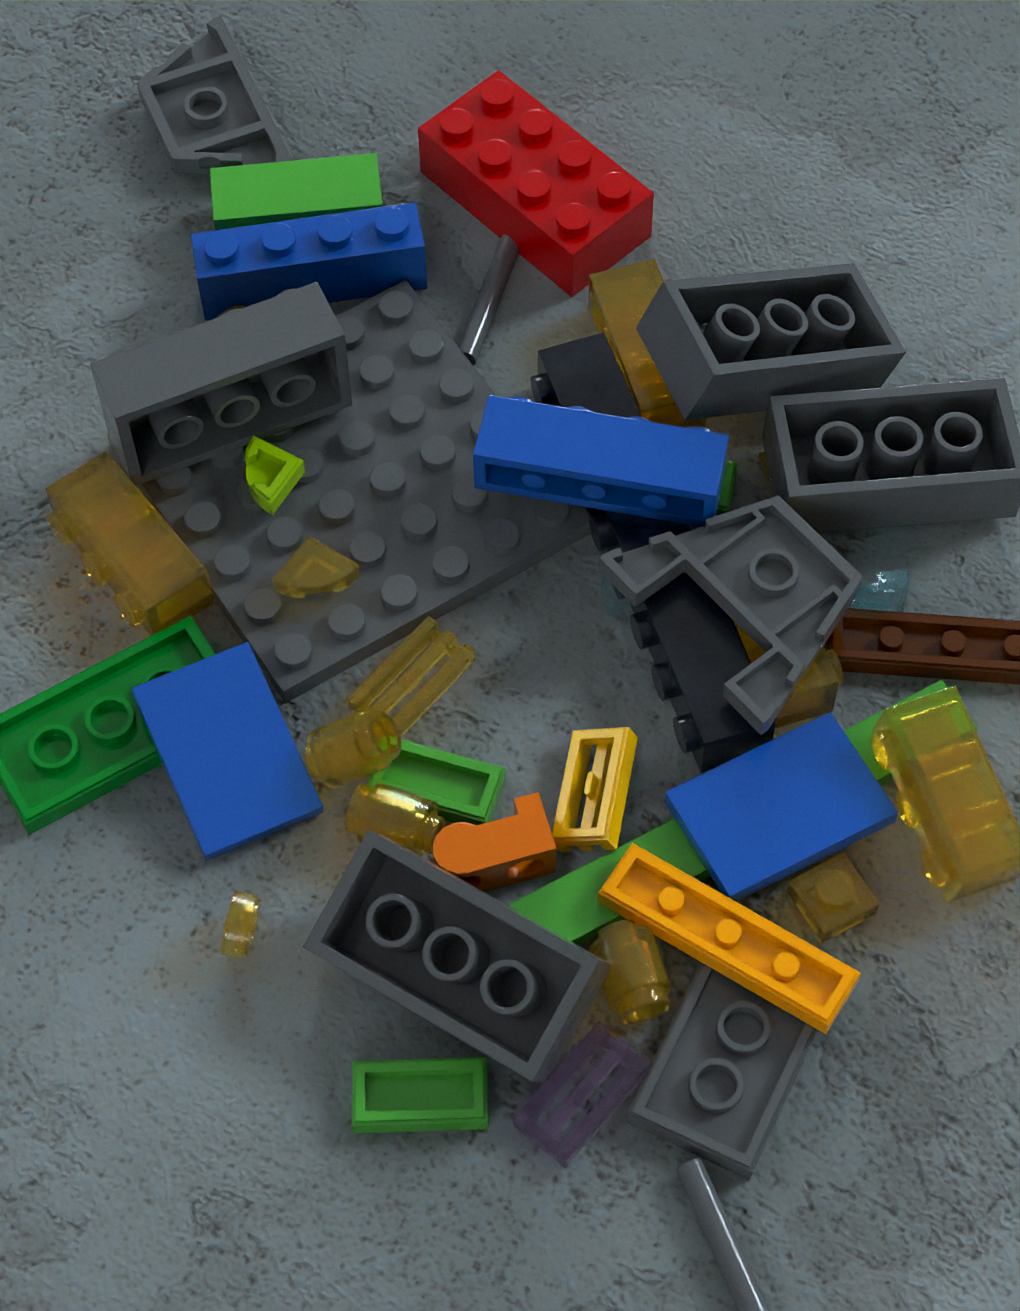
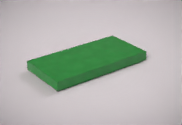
[0,615,215,835]

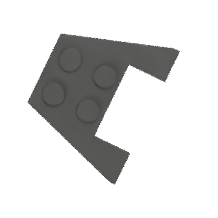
[599,495,863,735]

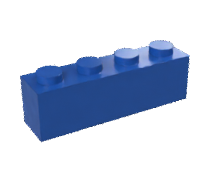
[191,202,428,321]
[473,395,729,527]

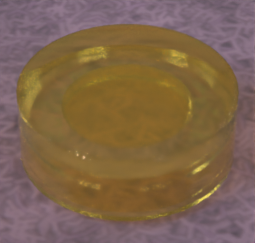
[220,890,261,959]

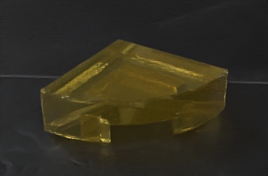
[273,536,360,598]

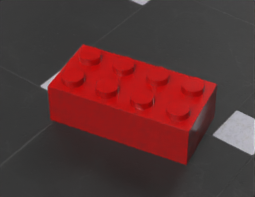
[418,70,654,297]

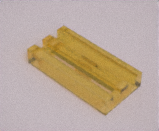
[347,616,476,739]

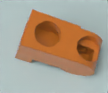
[433,792,557,891]

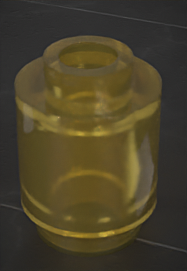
[305,710,401,788]
[345,782,445,857]
[589,920,672,1024]

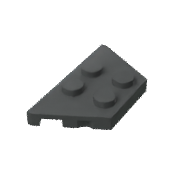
[137,16,293,174]

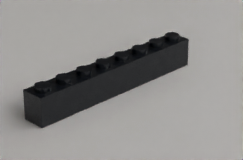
[530,332,776,773]

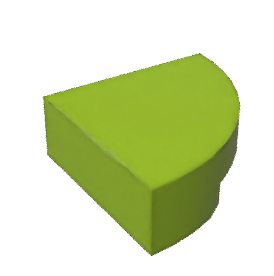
[245,435,305,515]

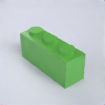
[210,153,383,230]

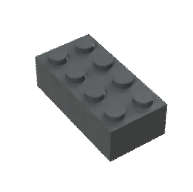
[636,263,906,421]
[90,282,353,487]
[762,378,1020,533]
[303,829,612,1083]

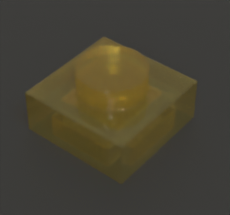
[787,852,880,944]

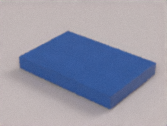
[131,642,323,862]
[664,712,898,902]

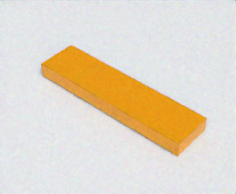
[598,843,861,1034]

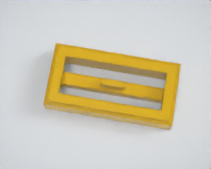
[552,727,638,852]

